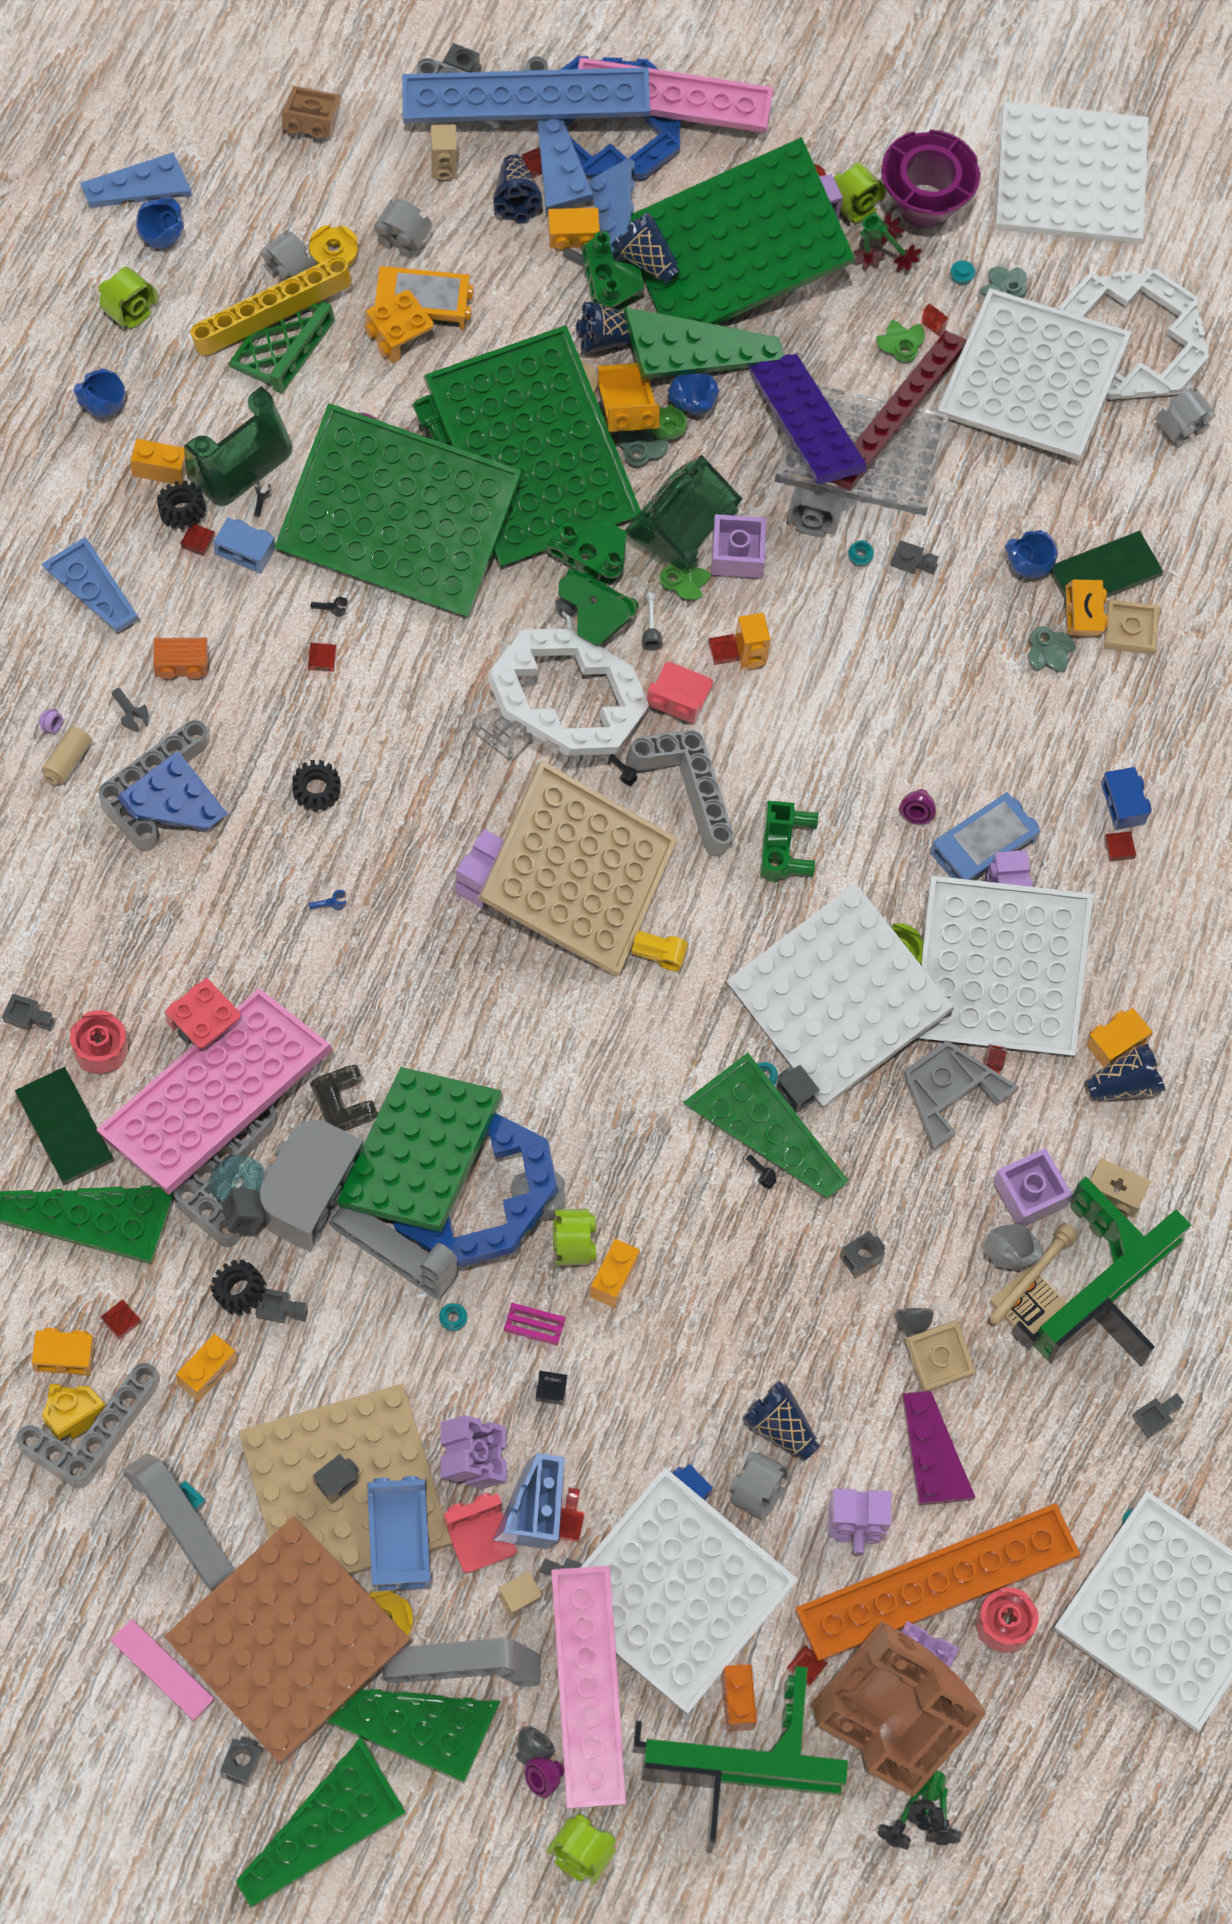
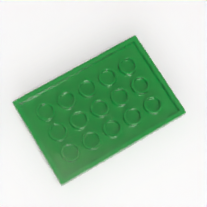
[337,1067,503,1232]

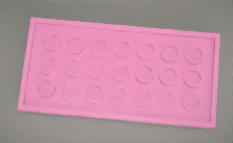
[96,988,332,1195]

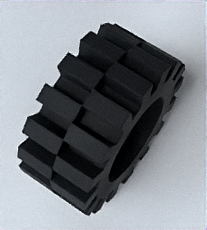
[157,481,206,529]
[292,760,340,812]
[211,1260,266,1315]

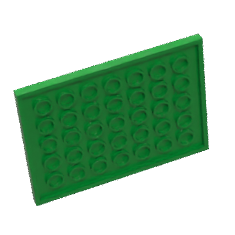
[631,137,856,325]
[423,325,642,568]
[274,403,523,618]

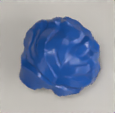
[136,197,184,249]
[73,368,126,418]
[667,374,719,415]
[1004,530,1058,578]

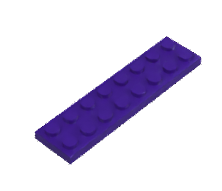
[749,353,867,485]

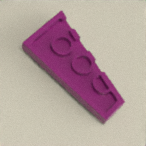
[902,1391,976,1506]

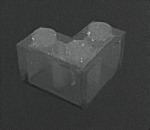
[472,699,533,763]

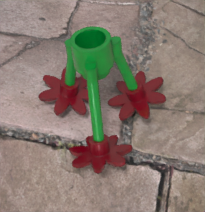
[853,212,922,271]

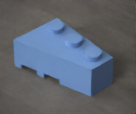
[493,1453,565,1549]

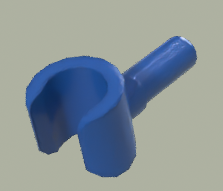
[309,890,347,911]

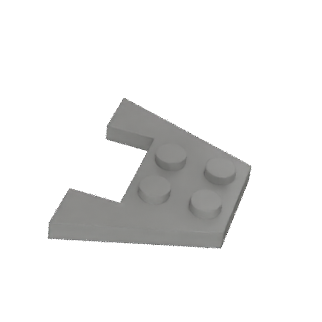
[903,1040,1019,1151]

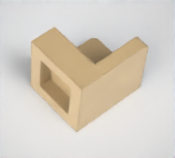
[497,1571,542,1619]

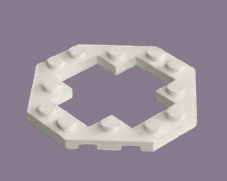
[1058,269,1209,400]
[487,629,649,756]

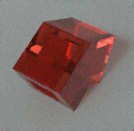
[984,1044,1007,1073]

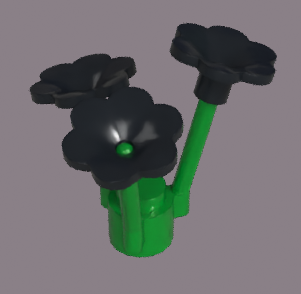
[877,1770,962,1850]

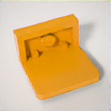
[364,290,433,364]

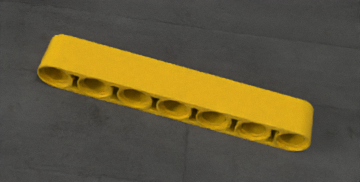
[190,256,352,355]

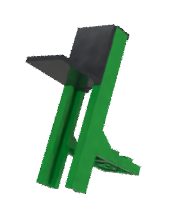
[1012,1176,1191,1367]
[632,1666,848,1853]

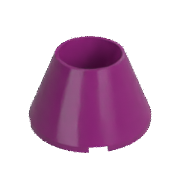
[881,129,981,228]

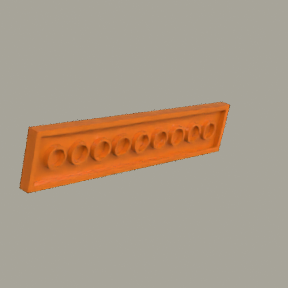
[795,1503,1081,1663]

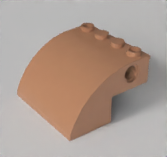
[811,1622,986,1797]

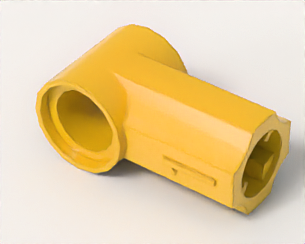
[631,930,689,971]

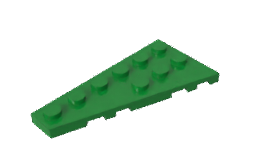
[623,307,784,379]
[683,1052,849,1199]
[0,1185,174,1264]
[326,1689,500,1784]
[236,1736,406,1909]

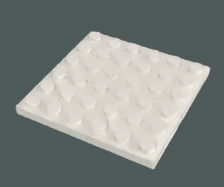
[995,102,1149,244]
[937,288,1132,461]
[917,876,1093,1056]
[727,883,954,1108]
[580,1467,798,1715]
[1052,1491,1232,1732]

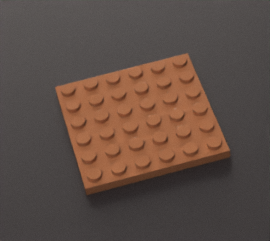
[164,1516,411,1765]

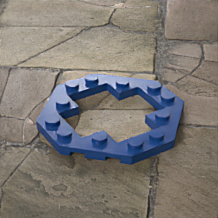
[542,56,680,180]
[394,1113,559,1267]

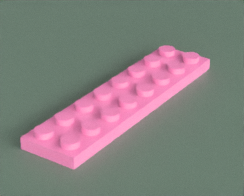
[578,58,773,133]
[552,1566,626,1809]

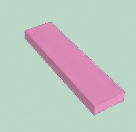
[111,1619,215,1722]

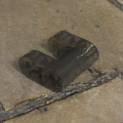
[310,1065,378,1131]

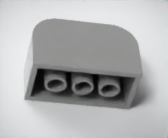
[260,1120,363,1253]

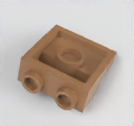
[281,86,341,138]

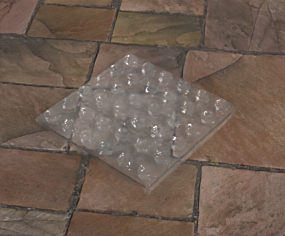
[774,385,949,516]

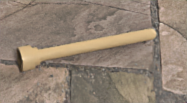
[990,1223,1079,1324]

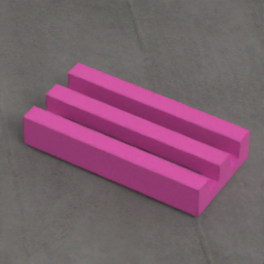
[504,1302,566,1346]

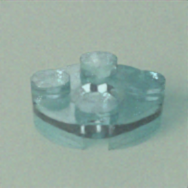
[210,1154,264,1205]

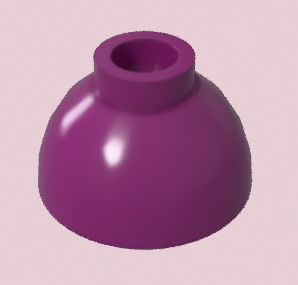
[899,789,936,825]
[524,1758,564,1799]

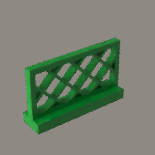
[229,302,335,394]

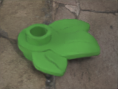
[876,320,925,362]
[660,554,711,600]

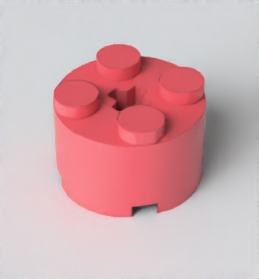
[70,1010,128,1074]
[976,1587,1039,1653]

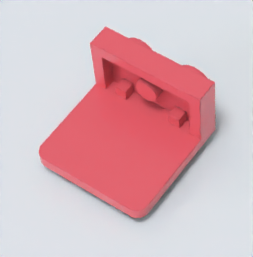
[647,662,713,724]
[165,978,241,1049]
[443,1493,517,1574]

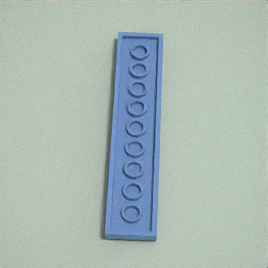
[402,67,650,123]

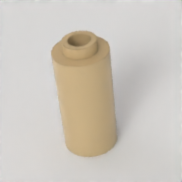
[41,726,92,785]

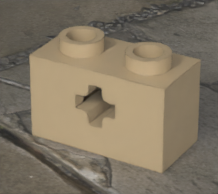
[431,125,457,180]
[1090,1158,1151,1218]

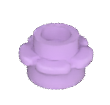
[39,708,63,734]

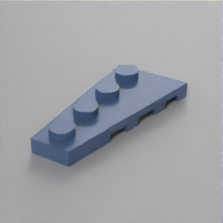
[537,119,593,213]
[80,152,192,208]
[589,158,635,262]
[42,537,139,633]

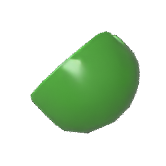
[650,403,687,440]

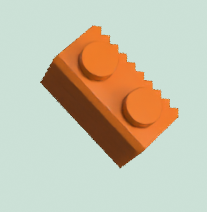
[153,638,208,679]
[721,1664,757,1732]

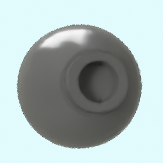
[895,1308,934,1337]
[515,1726,555,1765]

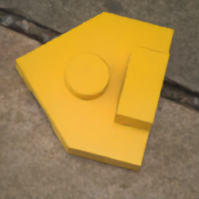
[42,1384,106,1440]

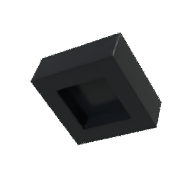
[535,1371,568,1405]

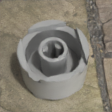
[374,199,432,258]
[260,230,317,282]
[1155,388,1216,447]
[787,477,844,537]
[730,1451,790,1520]

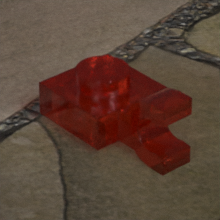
[559,1487,585,1542]

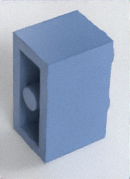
[214,517,275,574]

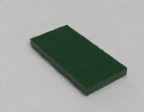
[1050,530,1164,600]
[14,1067,113,1186]

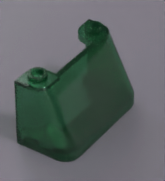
[184,386,293,506]
[625,455,743,570]

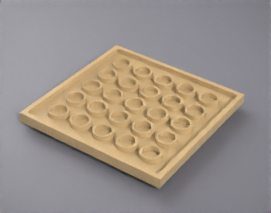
[477,761,678,976]
[238,1383,452,1576]

